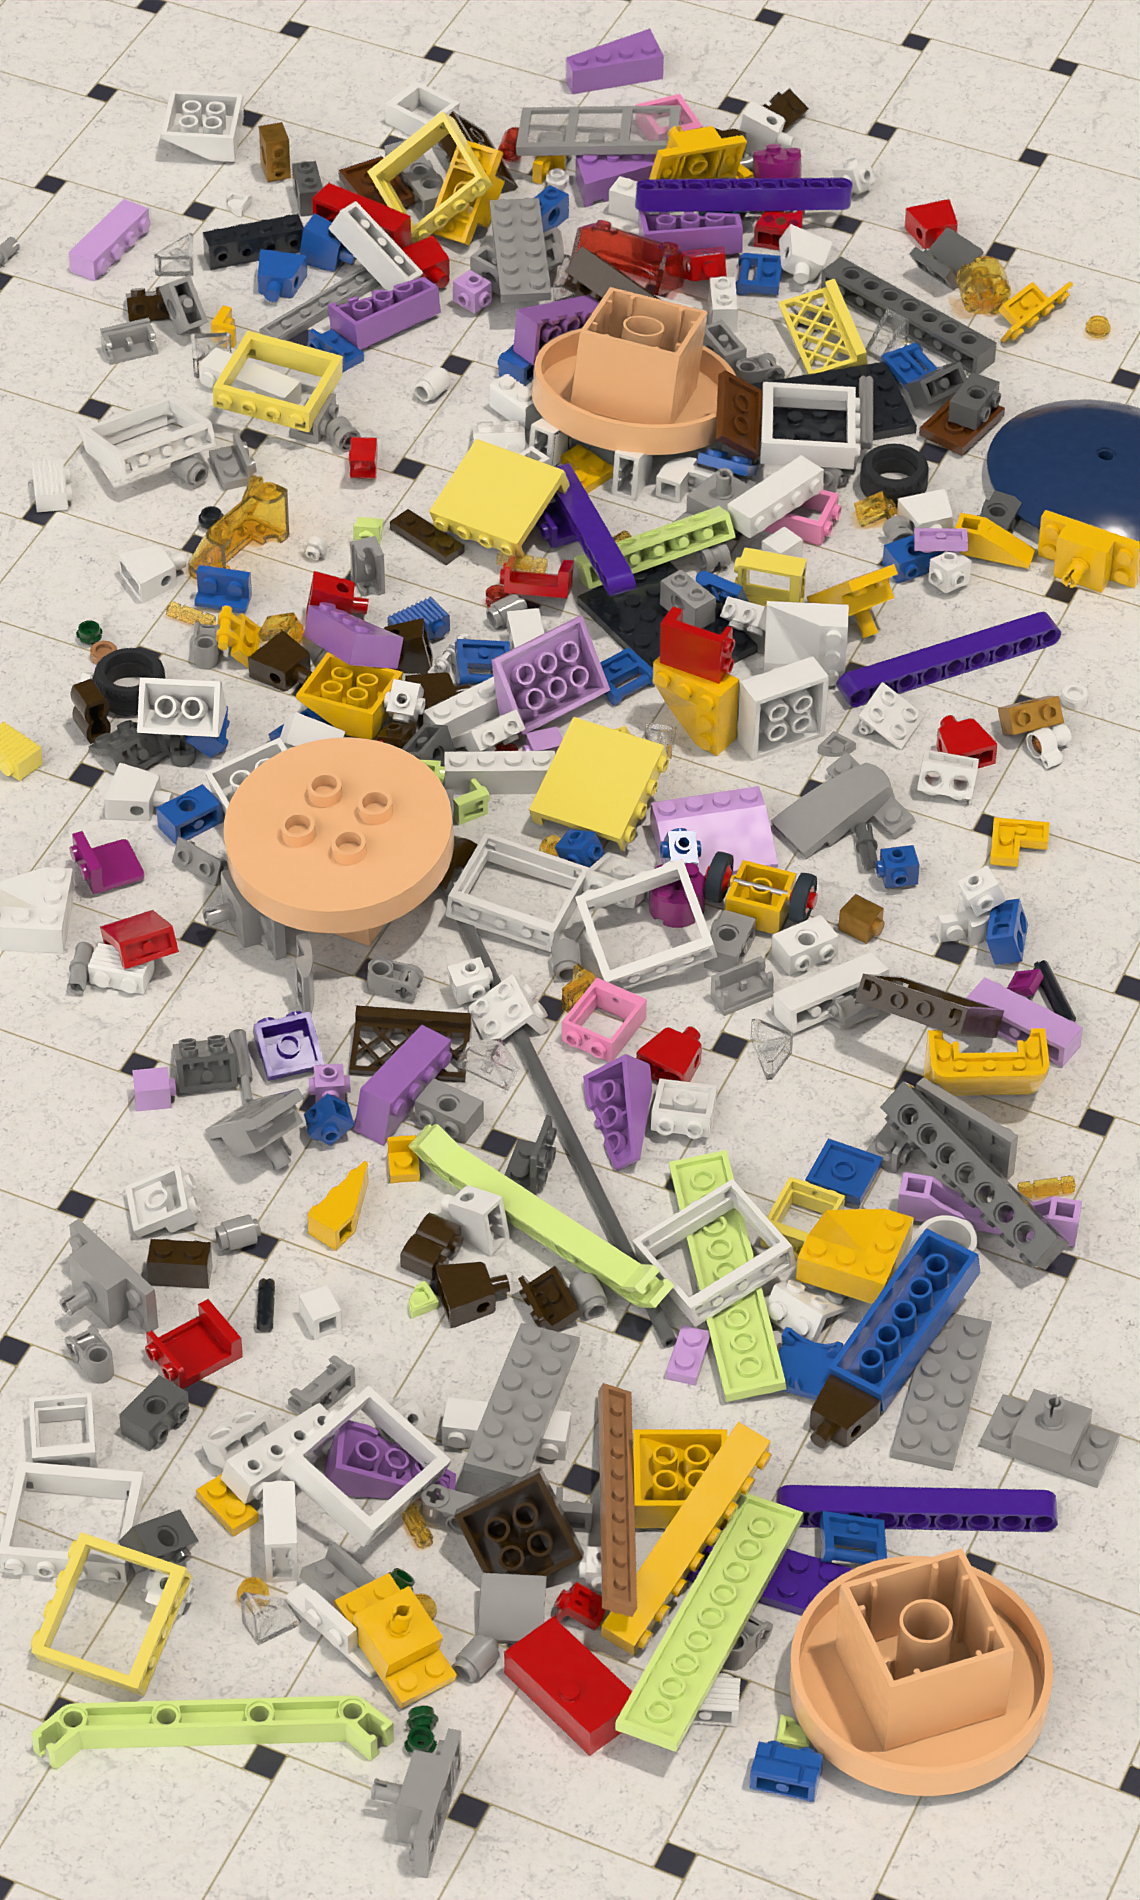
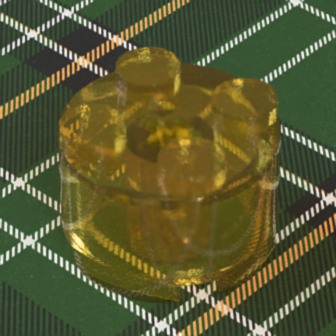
[956,256,1011,315]

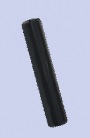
[1034,960,1076,1022]

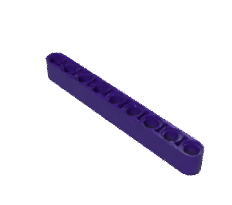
[635,178,853,212]
[553,463,636,597]
[836,612,1061,708]
[776,1485,1058,1532]

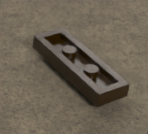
[390,509,465,565]

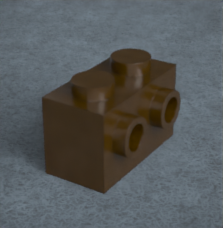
[147,1239,213,1289]

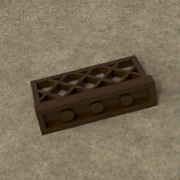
[349,1005,472,1082]

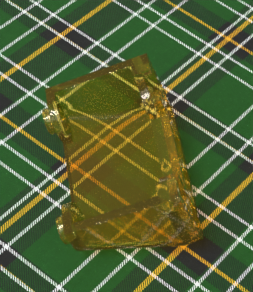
[188,482,290,580]

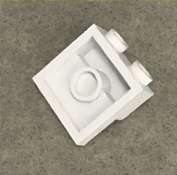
[720,597,767,636]
[452,710,525,752]
[583,852,655,909]
[651,1079,718,1139]
[125,1164,201,1238]

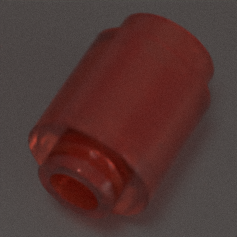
[498,127,521,162]

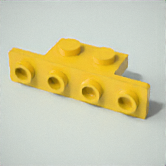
[998,281,1074,343]

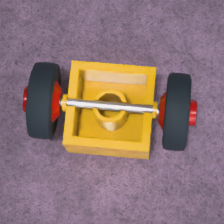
[704,851,818,934]

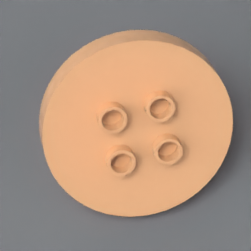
[531,287,736,455]
[224,738,454,946]
[789,1548,1053,1796]

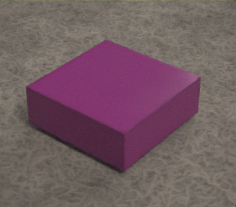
[1007,969,1044,997]

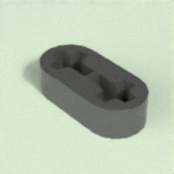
[170,734,196,768]

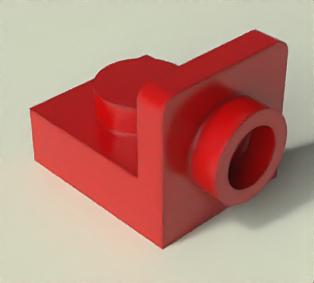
[554,1582,606,1631]

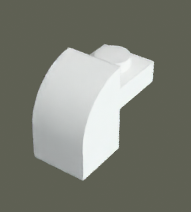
[656,457,715,503]
[937,898,991,947]

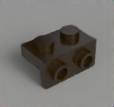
[763,88,809,133]
[125,286,171,322]
[518,1266,582,1332]

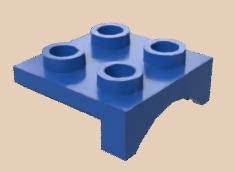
[778,1327,843,1400]

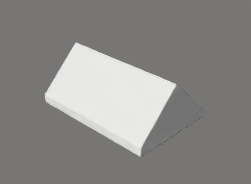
[137,678,227,737]

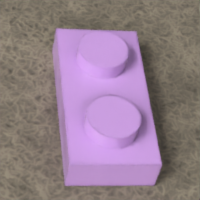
[914,528,968,553]
[666,1325,711,1386]

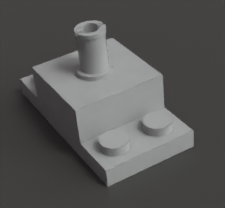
[673,468,757,547]
[202,869,286,961]
[205,1088,304,1170]
[59,1219,158,1332]
[980,1389,1120,1488]
[371,1728,462,1878]

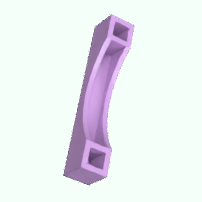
[897,1172,1082,1247]

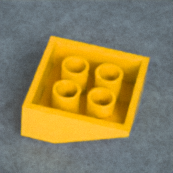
[296,653,403,740]
[653,656,739,756]
[796,1209,914,1304]
[633,1429,728,1528]

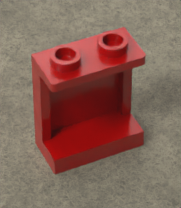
[500,556,574,598]
[660,606,735,684]
[100,910,179,969]
[145,1299,243,1389]

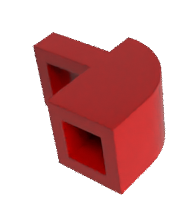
[349,437,378,479]

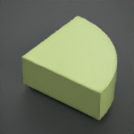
[409,1280,439,1318]
[776,1714,809,1749]

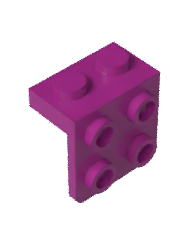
[69,831,145,894]

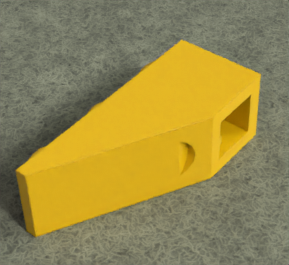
[955,513,1035,569]
[307,1160,369,1251]

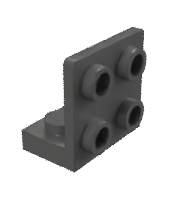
[909,227,984,291]
[89,720,170,770]
[173,1035,238,1093]
[504,1115,556,1196]

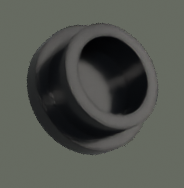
[198,506,225,530]

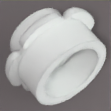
[546,168,569,190]
[302,536,328,560]

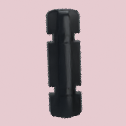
[256,1278,275,1332]

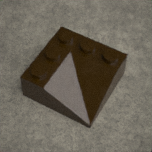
[454,1467,584,1576]

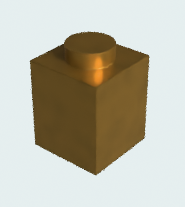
[838,894,885,944]

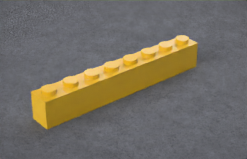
[601,1422,772,1656]

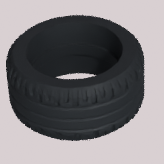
[860,443,929,508]
[94,648,166,716]

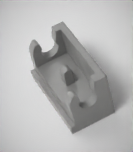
[100,318,158,365]
[350,536,385,596]
[710,956,775,1016]
[288,1355,356,1414]

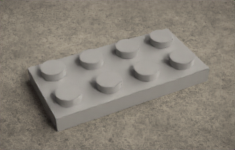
[913,1077,1018,1180]

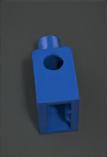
[300,213,357,272]
[258,249,308,302]

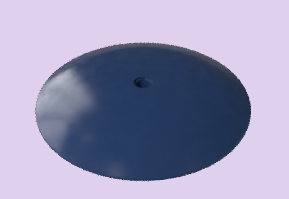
[986,399,1140,542]

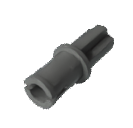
[854,822,878,871]

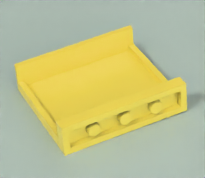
[429,439,570,559]
[529,717,669,852]

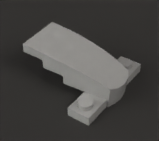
[771,752,916,859]

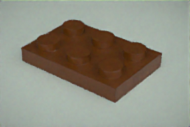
[338,156,415,207]
[715,370,763,460]
[919,397,1005,456]

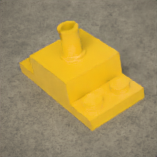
[649,126,747,179]
[432,141,505,246]
[1037,510,1140,593]
[806,564,898,638]
[333,1573,457,1709]

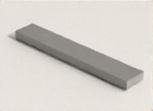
[260,267,381,341]

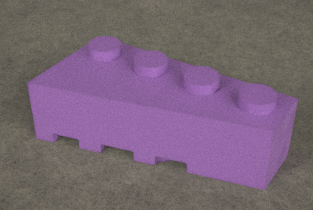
[566,29,664,94]
[575,154,656,207]
[638,210,743,261]
[327,277,441,350]
[513,295,600,365]
[304,602,404,669]
[354,1025,452,1146]

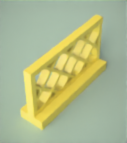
[778,279,868,374]

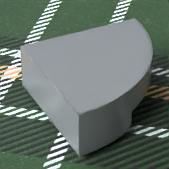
[818,731,856,757]

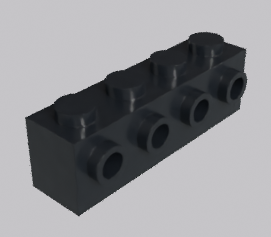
[203,214,304,270]

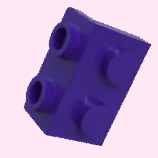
[536,501,578,549]

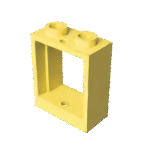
[734,547,807,607]
[761,1177,845,1259]

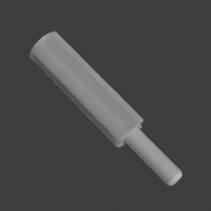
[229,1029,253,1102]

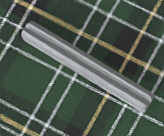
[859,376,873,450]

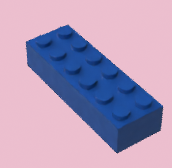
[828,1228,980,1413]

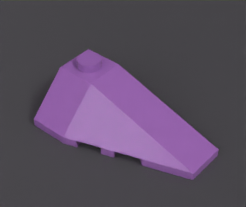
[325,1420,456,1501]

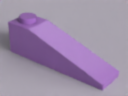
[583,1054,652,1171]

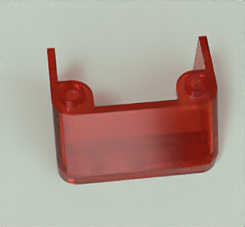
[569,220,685,296]

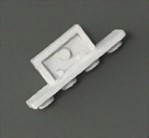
[286,1582,377,1677]

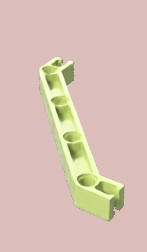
[409,1124,674,1308]
[32,1695,394,1770]

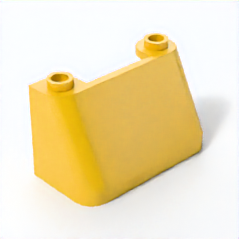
[923,1028,1049,1096]

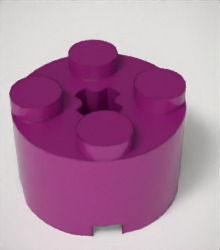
[753,144,801,178]
[649,863,706,928]

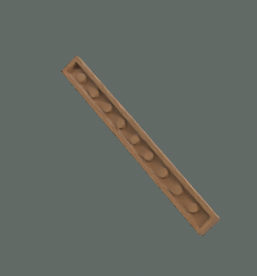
[598,1383,637,1617]

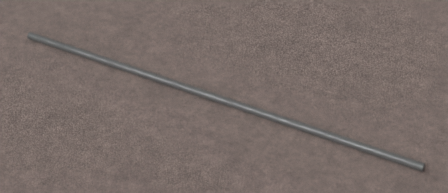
[440,879,677,1348]

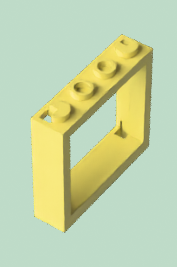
[368,111,493,243]
[213,331,343,433]
[31,1532,193,1696]

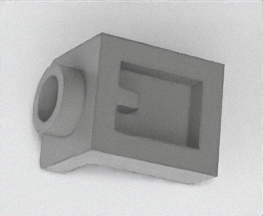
[556,1487,593,1533]

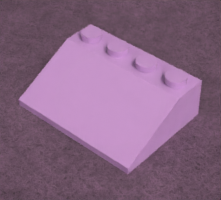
[492,615,610,735]
[650,786,778,878]

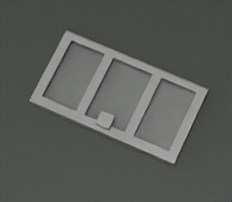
[516,105,682,156]

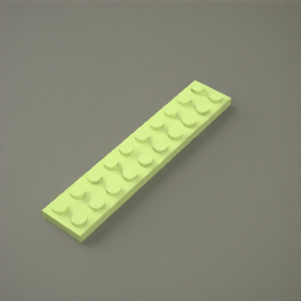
[669,1150,787,1402]
[616,1493,803,1752]

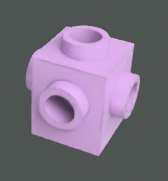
[453,270,492,314]
[309,1064,351,1103]

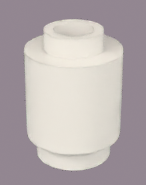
[414,366,450,402]

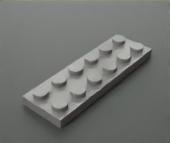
[490,198,551,303]
[892,1313,992,1471]
[464,1323,580,1482]

